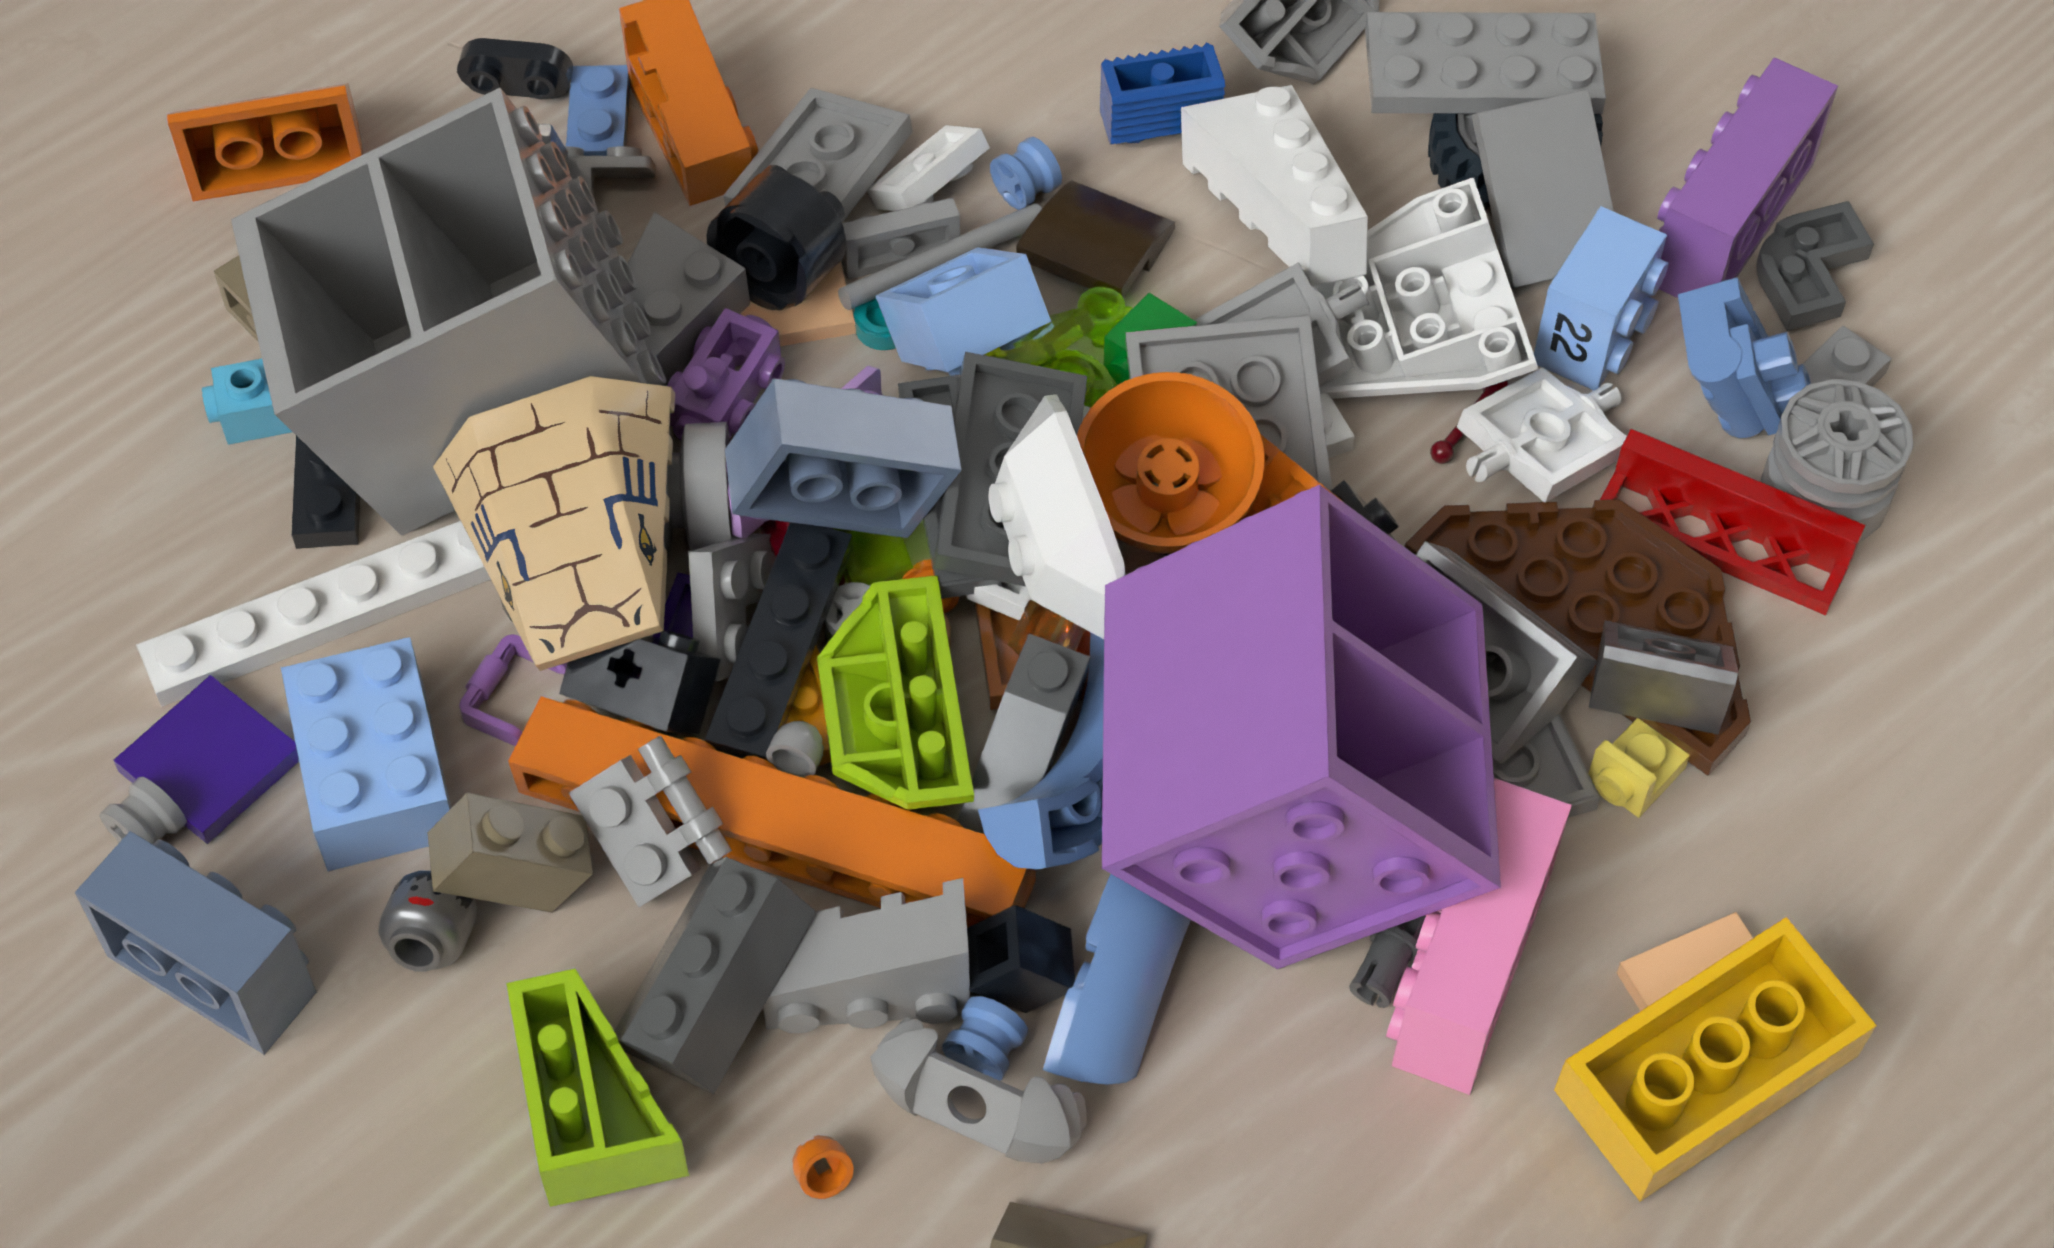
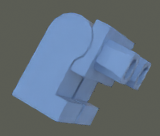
[1678,277,1811,438]

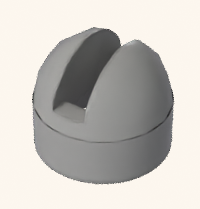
[766,721,824,778]

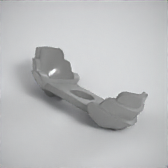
[870,1017,1087,1164]

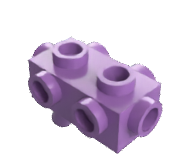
[667,308,785,440]

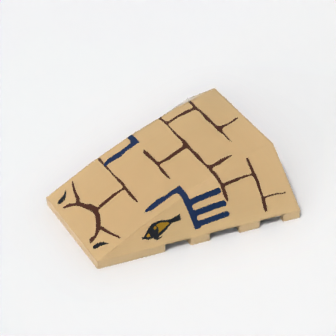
[433,376,675,671]

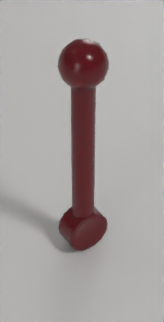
[1430,380,1508,464]

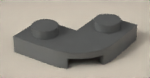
[1756,201,1874,331]

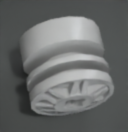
[1761,379,1913,541]
[663,422,735,557]

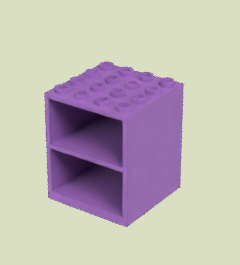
[1102,485,1501,969]

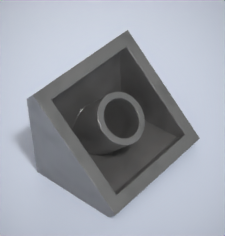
[1589,620,1738,735]

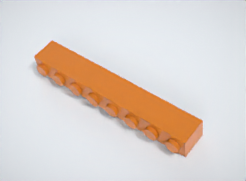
[508,696,1036,928]

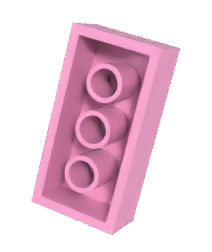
[1386,778,1572,1095]

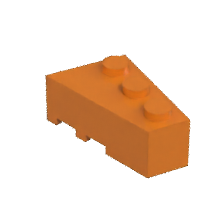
[619,0,759,206]

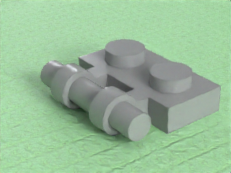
[569,735,732,907]

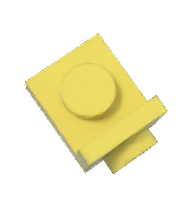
[1588,718,1690,818]

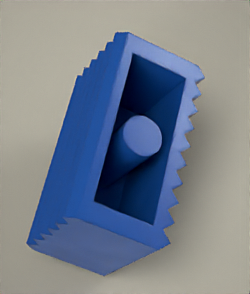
[1100,42,1226,145]

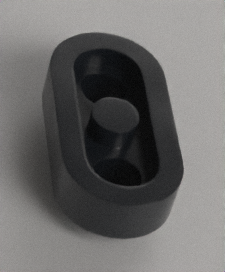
[457,38,573,100]

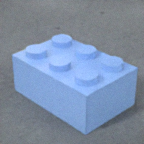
[281,637,451,871]

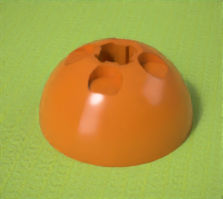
[1077,372,1265,554]

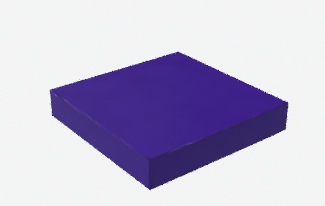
[113,675,299,844]

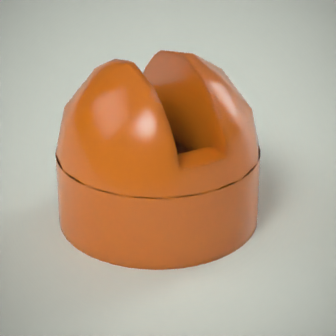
[792,1135,854,1199]

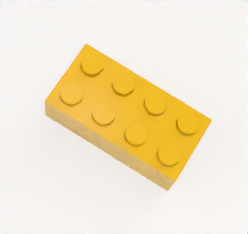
[1554,917,1877,1202]

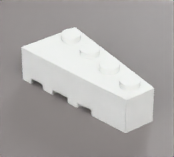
[1181,85,1368,286]

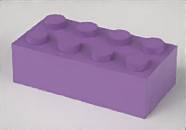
[1657,57,1838,298]

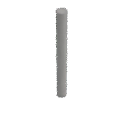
[838,203,1042,310]

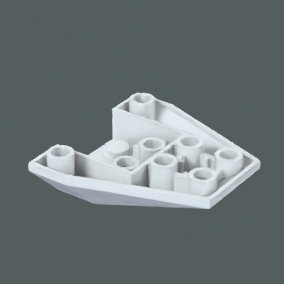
[1312,178,1539,399]

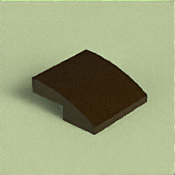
[1016,180,1175,302]

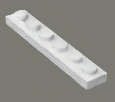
[136,521,491,707]

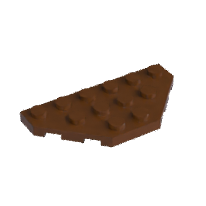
[1404,499,1751,776]

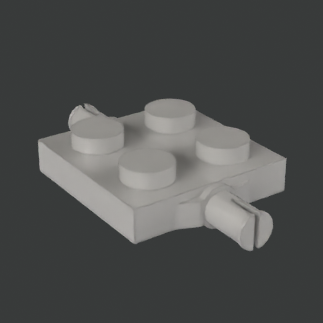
[1194,262,1369,386]

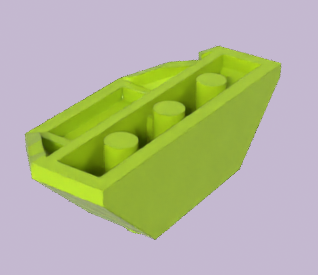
[817,575,974,810]

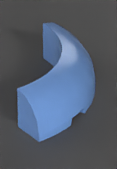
[978,632,1104,870]
[1043,874,1191,1085]

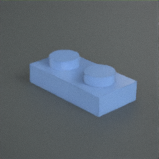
[566,65,630,156]

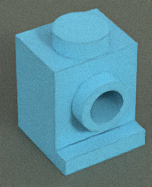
[202,358,292,445]

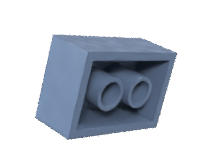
[725,378,961,538]
[75,831,317,1055]

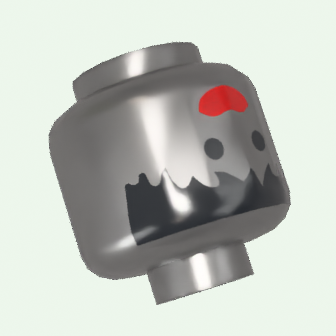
[378,870,478,972]

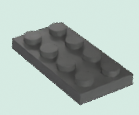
[933,352,1087,586]

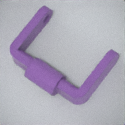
[459,634,568,746]

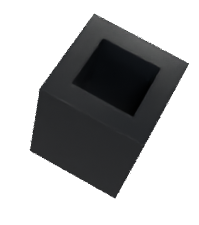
[967,905,1075,1013]

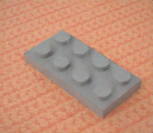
[1365,12,1606,114]

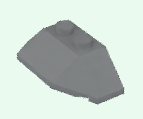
[1219,0,1379,84]

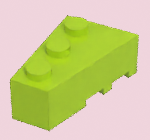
[506,968,689,1207]

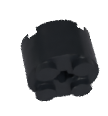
[706,165,846,310]

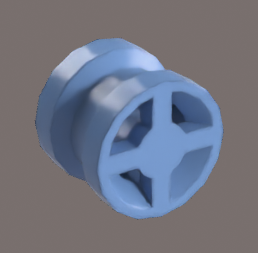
[990,137,1062,210]
[942,996,1028,1081]

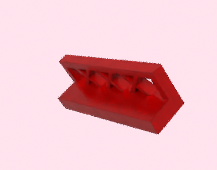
[1600,429,1866,616]

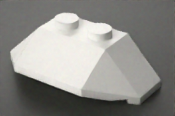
[988,394,1126,639]

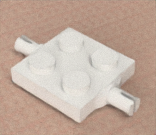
[1456,367,1627,503]

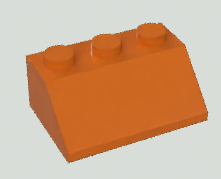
[167,83,363,202]

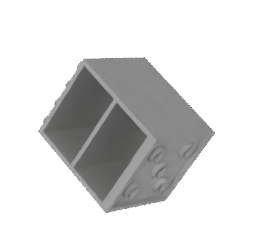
[231,88,666,536]

